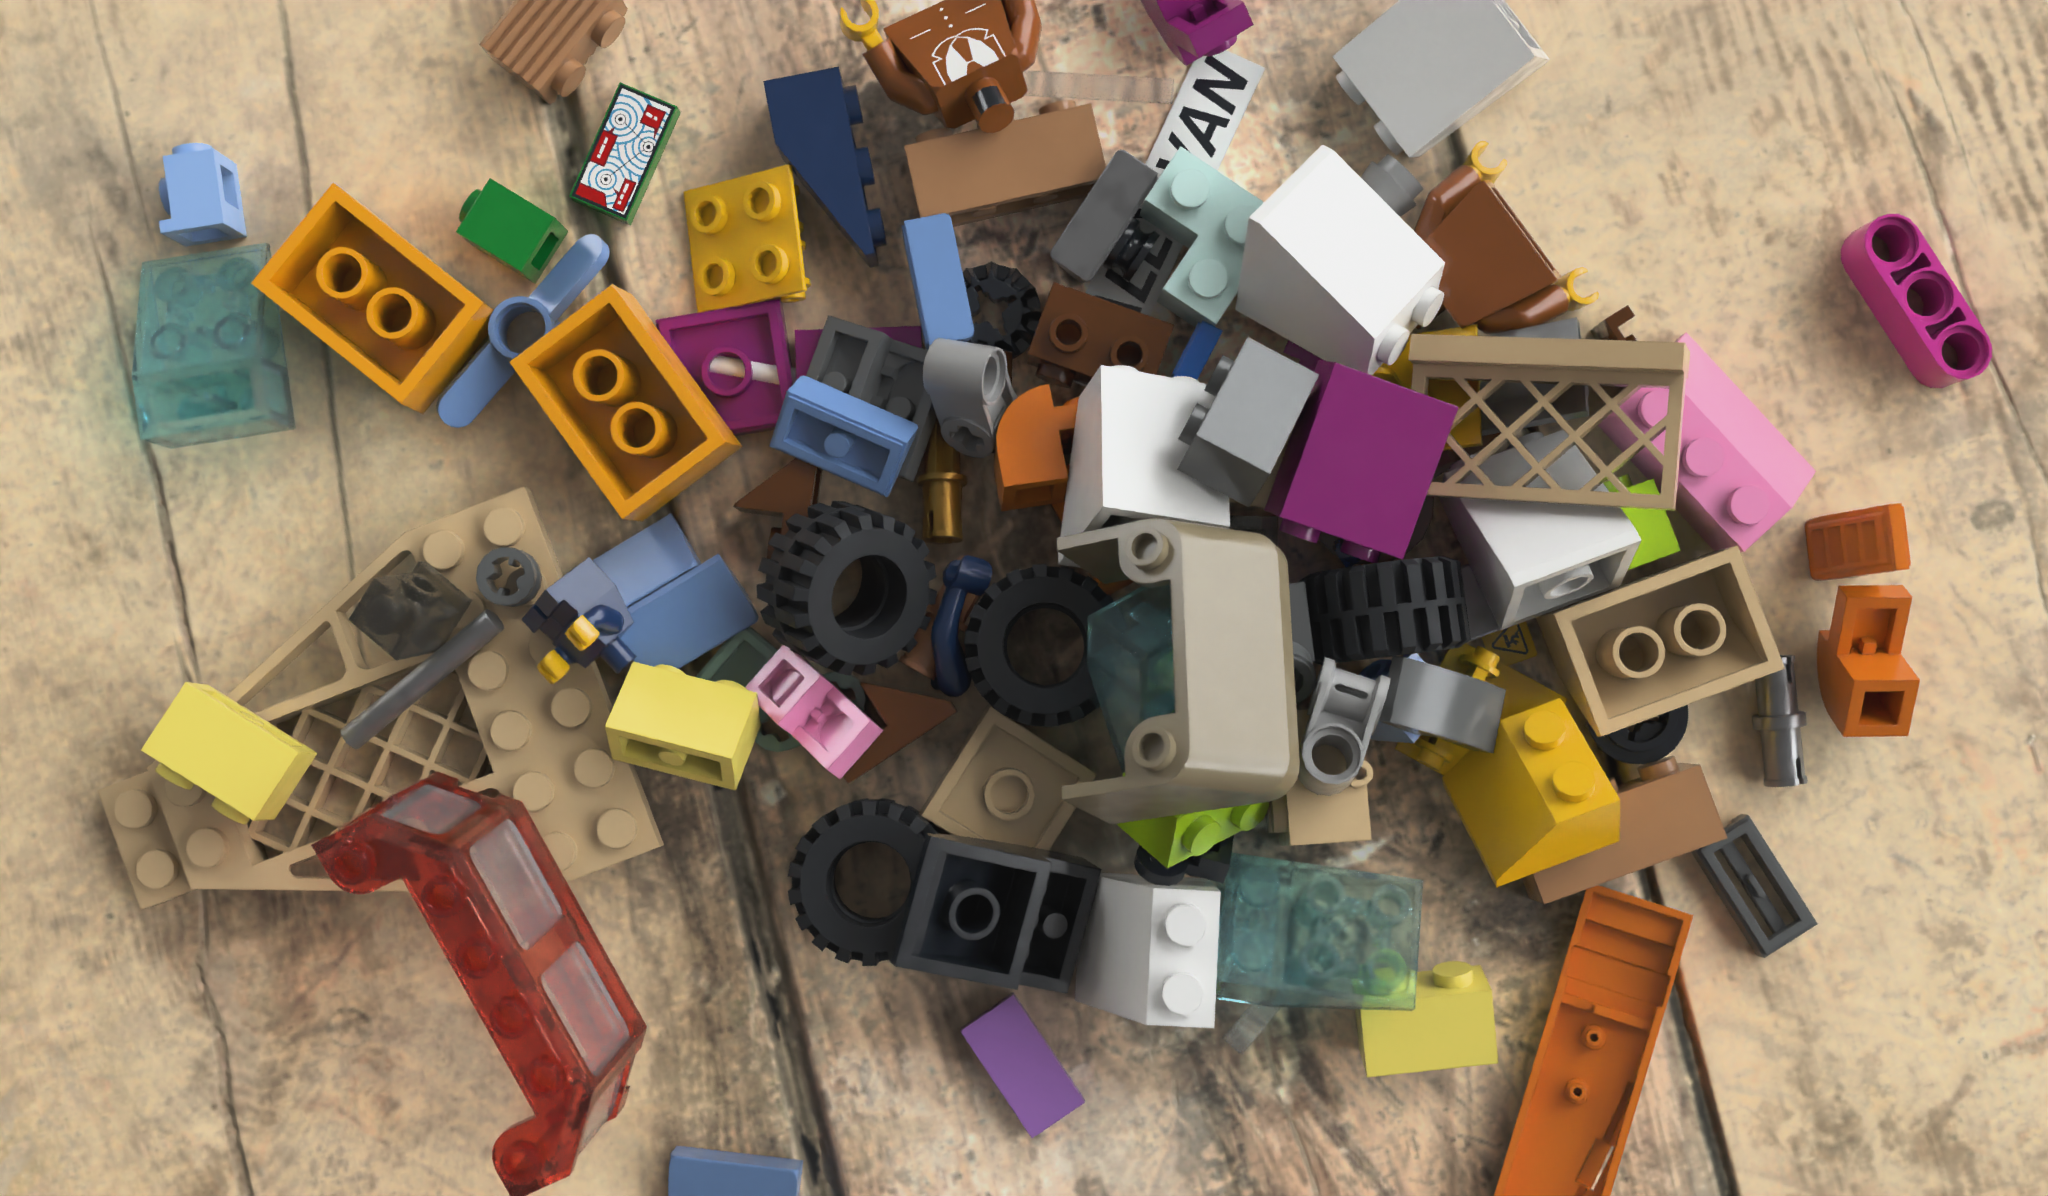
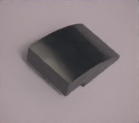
[891,833,1102,994]

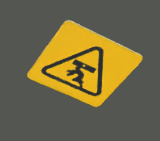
[1481,621,1537,666]

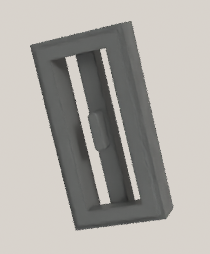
[1691,814,1818,958]

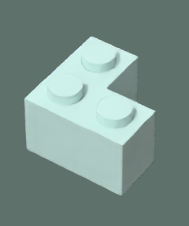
[1139,146,1264,328]

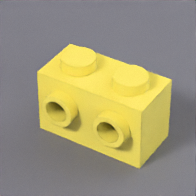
[605,662,761,791]
[141,682,317,825]
[1352,961,1498,1077]

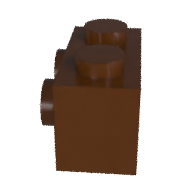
[1027,282,1174,388]

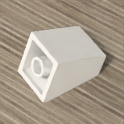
[1332,0,1550,158]
[1235,145,1445,375]
[1058,365,1230,568]
[1439,430,1641,631]
[1075,873,1221,1028]

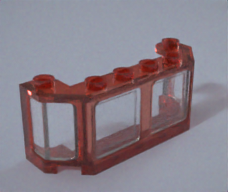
[311,772,647,1196]

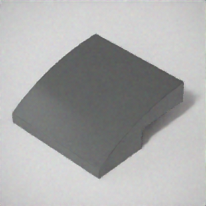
[806,315,937,482]

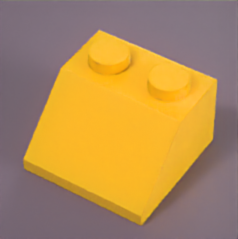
[1442,697,1620,888]

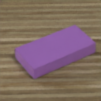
[960,992,1085,1138]

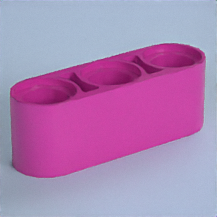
[1841,214,1992,388]

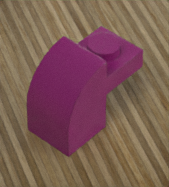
[1141,0,1254,66]

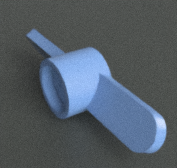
[436,234,610,428]

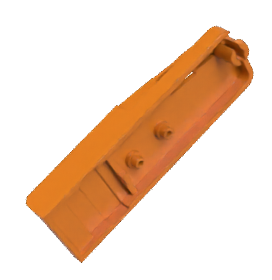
[1494,885,1693,1196]

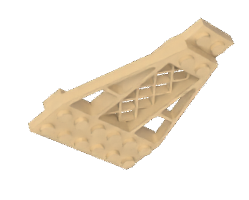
[97,486,664,910]

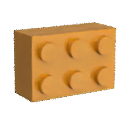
[251,183,494,414]
[509,284,743,522]

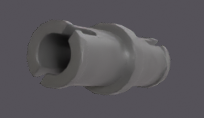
[1752,655,1808,787]

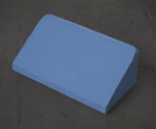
[902,213,974,350]
[769,376,918,497]
[593,513,702,608]
[620,553,758,669]
[668,1146,803,1196]

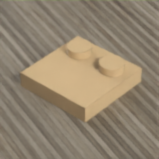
[919,705,1097,850]

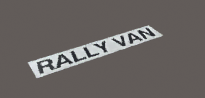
[1073,50,1265,387]

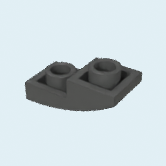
[1379,656,1506,753]

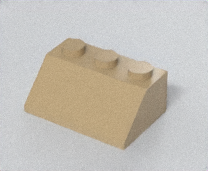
[1536,546,1785,737]

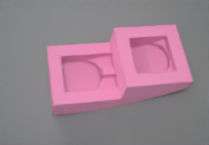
[745,645,883,779]

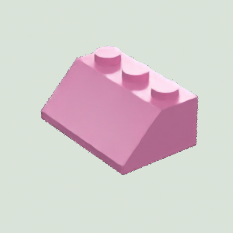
[1598,332,1816,553]

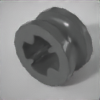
[476,547,542,607]

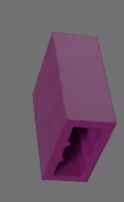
[1264,360,1459,563]

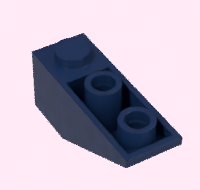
[763,67,887,268]

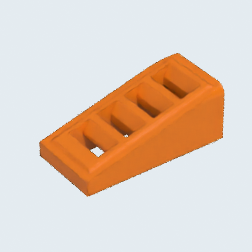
[1805,503,1911,581]

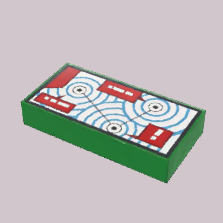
[569,82,681,226]

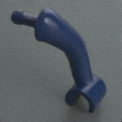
[930,555,992,697]

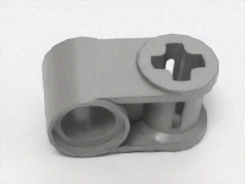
[923,338,1017,458]
[1298,657,1391,796]

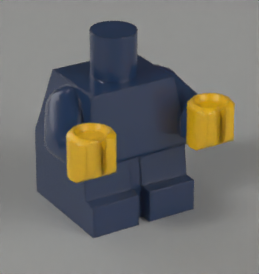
[521,557,637,684]

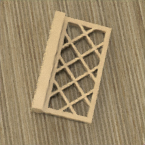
[1409,334,1690,511]

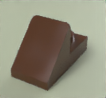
[733,458,823,559]
[843,682,958,784]

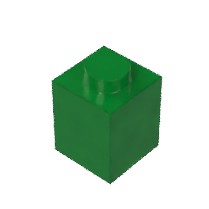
[456,178,568,284]

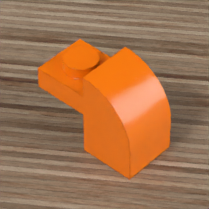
[993,384,1079,511]
[1817,585,1920,737]

